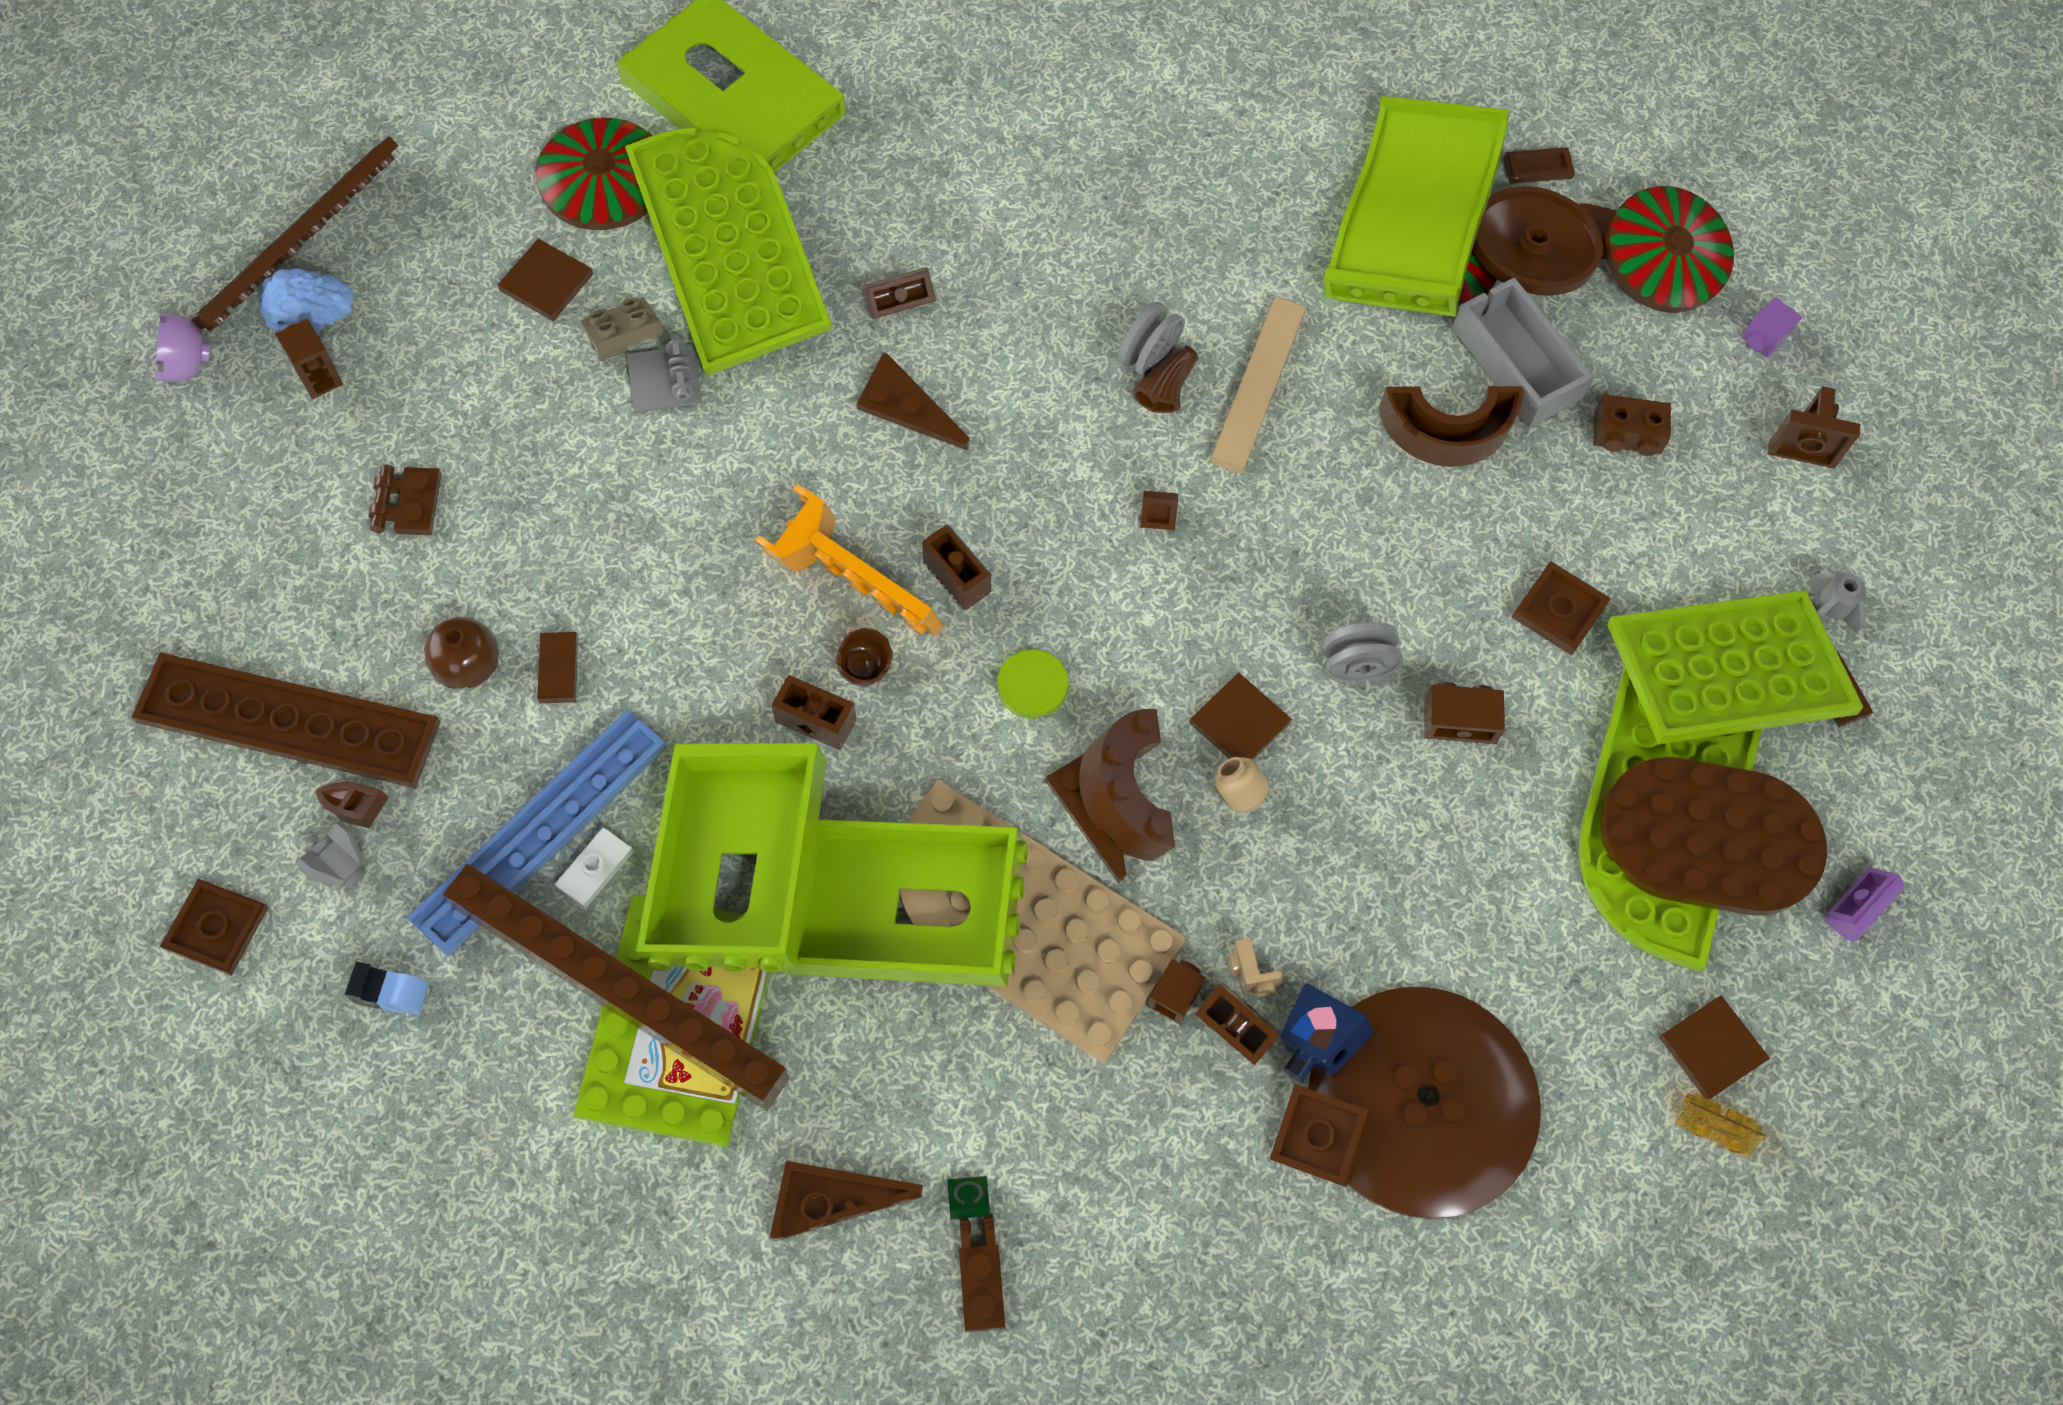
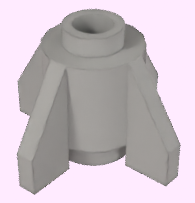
[1806,573,1866,633]
[296,820,367,889]

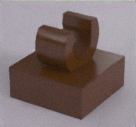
[1140,491,1178,530]

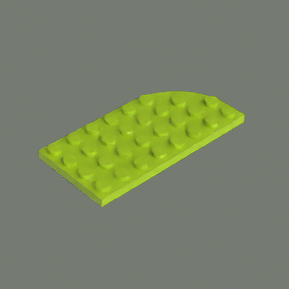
[625,128,833,376]
[1578,666,1762,973]

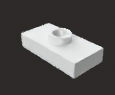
[554,827,634,909]

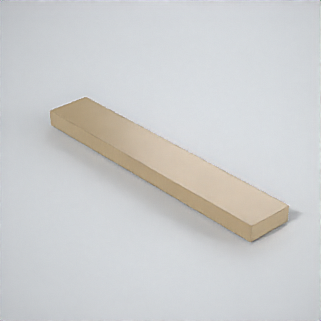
[1210,297,1306,474]

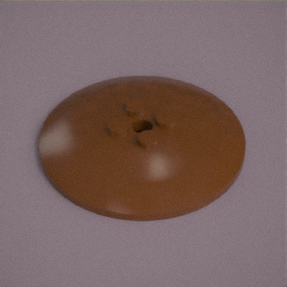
[1308,987,1541,1219]

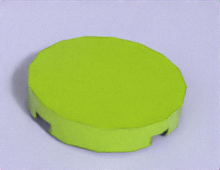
[997,649,1069,719]

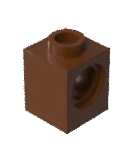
[1147,959,1206,1025]

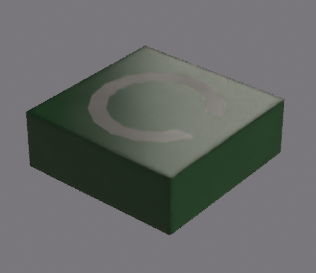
[947,1176,990,1220]

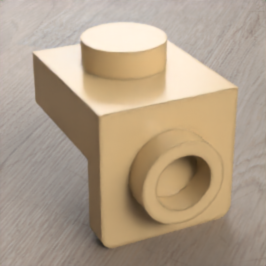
[1228,938,1283,997]

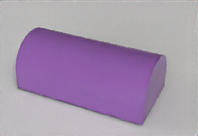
[1825,867,1904,941]

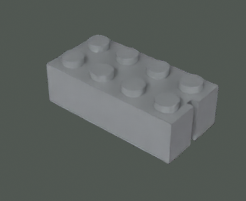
[1452,277,1594,428]

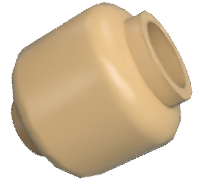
[1215,757,1269,812]

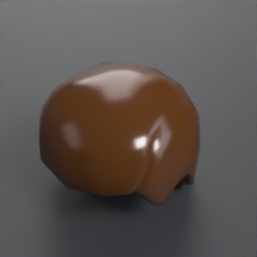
[836,628,893,687]

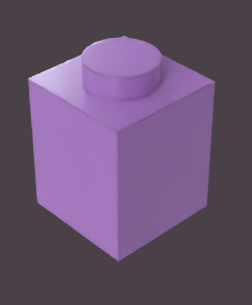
[1741,297,1802,357]

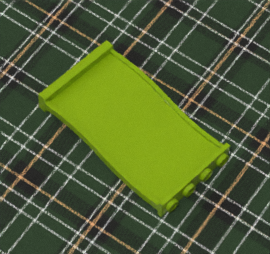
[1323,96,1509,317]

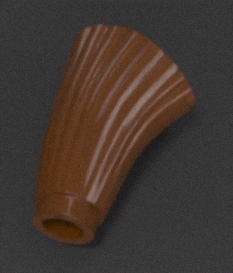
[1132,345,1198,413]

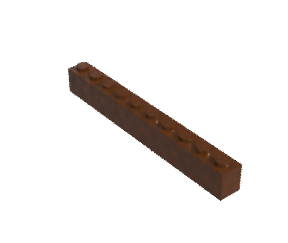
[443,864,790,1111]

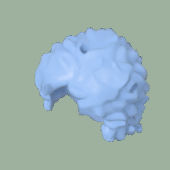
[258,268,354,335]

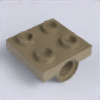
[581,297,664,362]

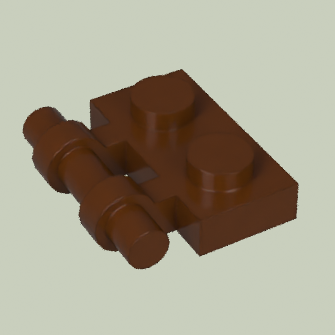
[368,465,442,535]

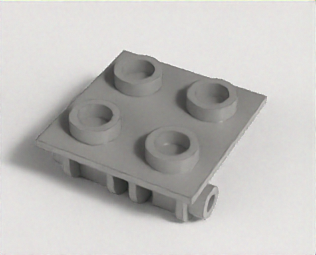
[626,335,702,413]

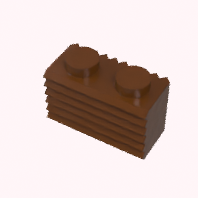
[922,525,992,610]

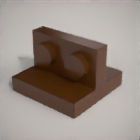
[1767,386,1861,469]

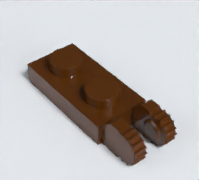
[959,1213,1006,1333]

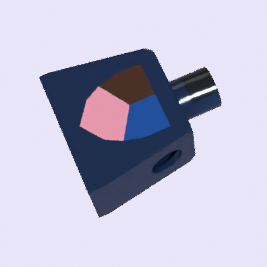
[1280,983,1374,1083]

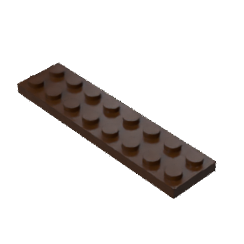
[190,136,399,332]
[131,652,441,789]

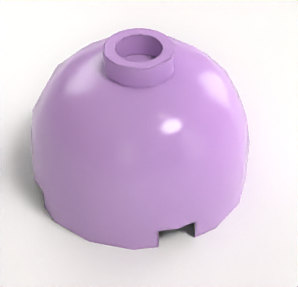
[155,312,210,382]

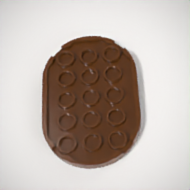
[1600,757,1827,916]

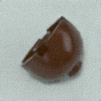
[424,616,499,689]

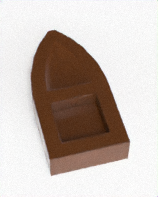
[315,782,388,828]

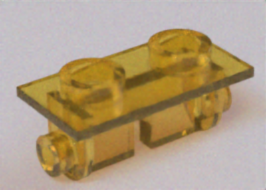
[1675,1093,1765,1158]

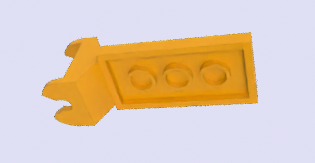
[754,484,943,636]

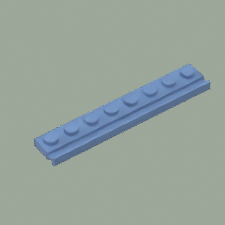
[407,709,667,957]

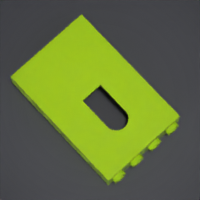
[617,0,846,173]
[636,743,827,973]
[782,820,1029,987]

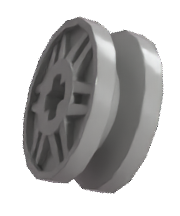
[1118,302,1185,378]
[1323,622,1403,683]

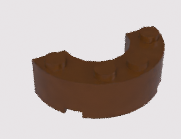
[1379,386,1523,467]
[1079,708,1175,861]

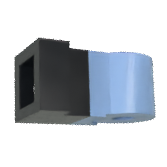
[345,961,429,1015]

